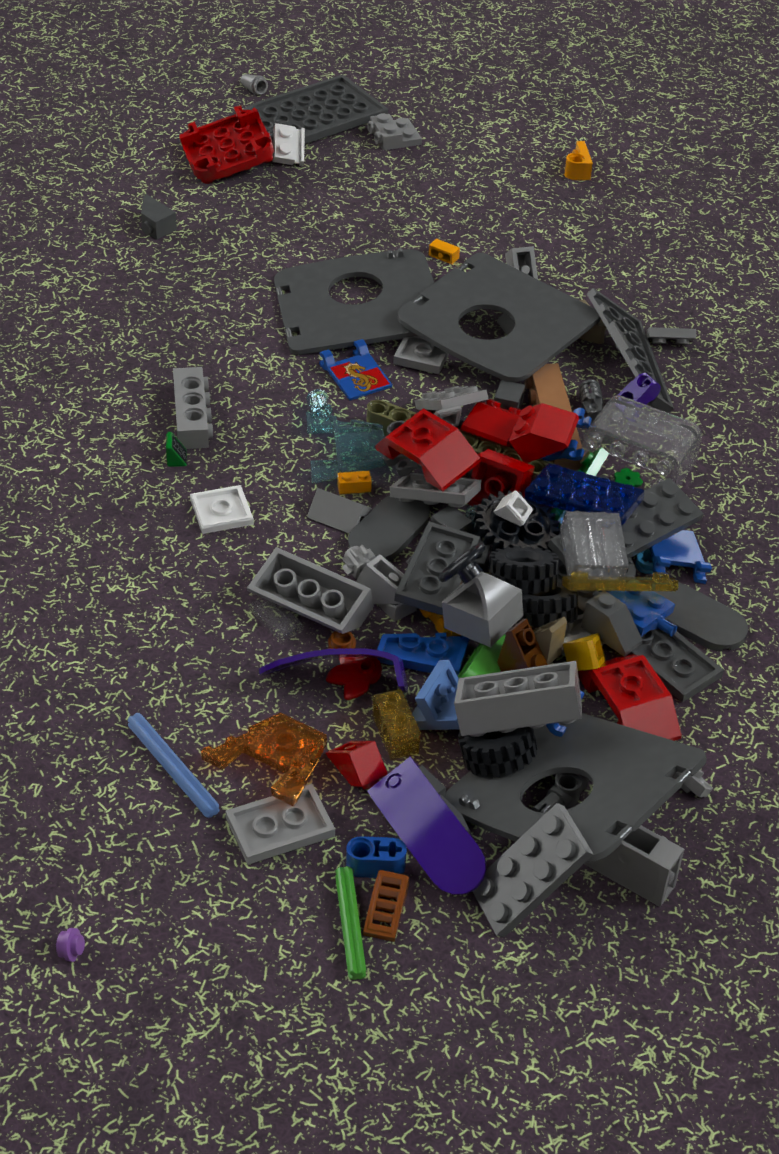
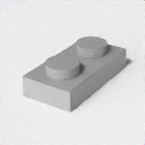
[646,327,696,345]

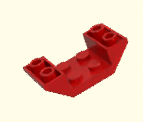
[375,408,481,492]
[578,655,682,741]

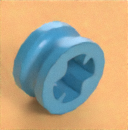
[635,549,653,574]

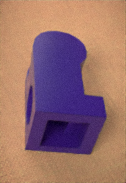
[611,373,661,423]

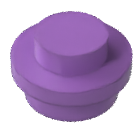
[56,928,85,962]

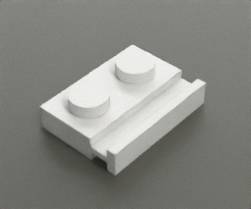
[273,123,305,166]

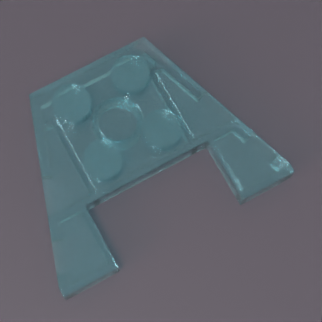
[306,412,386,483]

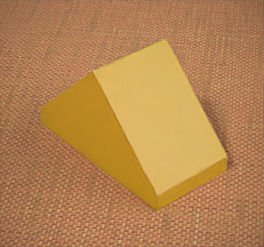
[563,633,605,671]

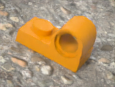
[565,141,593,180]

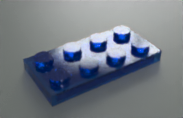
[525,463,645,527]

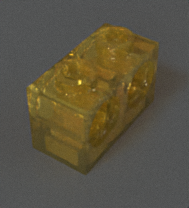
[372,689,420,760]

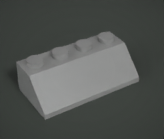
[247,547,374,634]
[454,661,582,737]

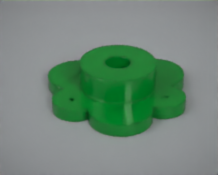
[614,468,643,490]

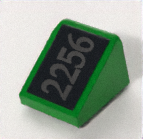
[166,432,187,467]

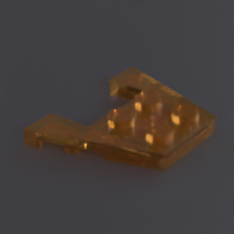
[201,712,327,806]

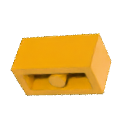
[428,239,460,264]
[337,471,372,494]

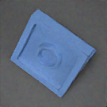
[407,660,460,730]

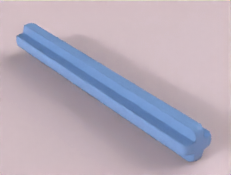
[128,713,219,818]

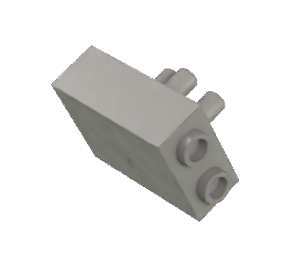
[584,825,685,907]

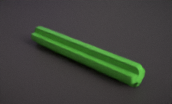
[335,866,366,980]

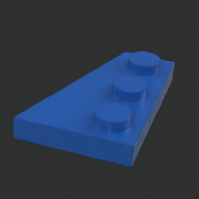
[376,633,471,676]

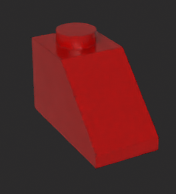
[326,741,388,790]

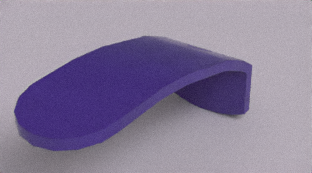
[259,648,408,693]
[367,756,487,895]

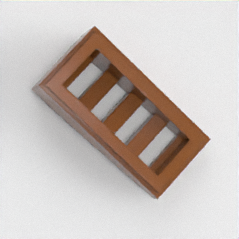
[363,870,409,942]

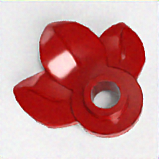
[326,657,382,700]

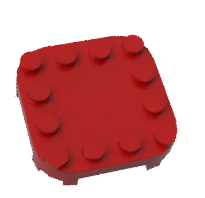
[179,105,274,184]

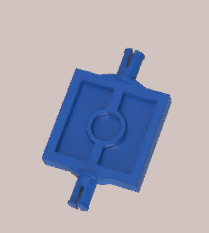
[594,577,678,637]

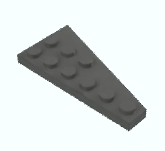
[587,288,674,414]

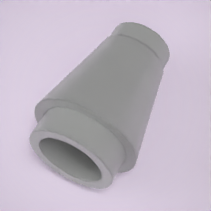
[240,74,268,95]

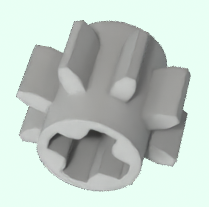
[342,545,376,579]

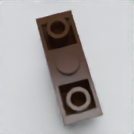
[497,619,547,672]

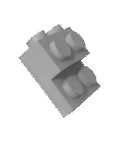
[367,113,422,150]

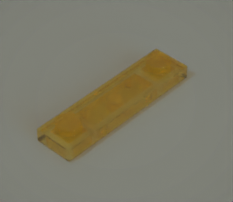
[562,571,678,591]

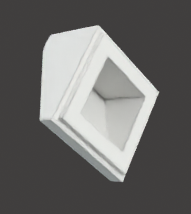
[494,490,533,526]

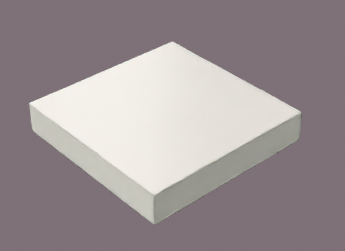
[190,485,254,534]

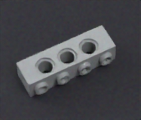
[173,367,213,449]

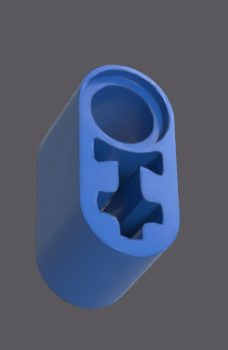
[346,836,407,878]

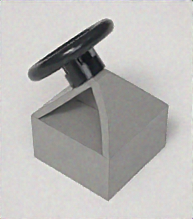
[438,543,523,647]

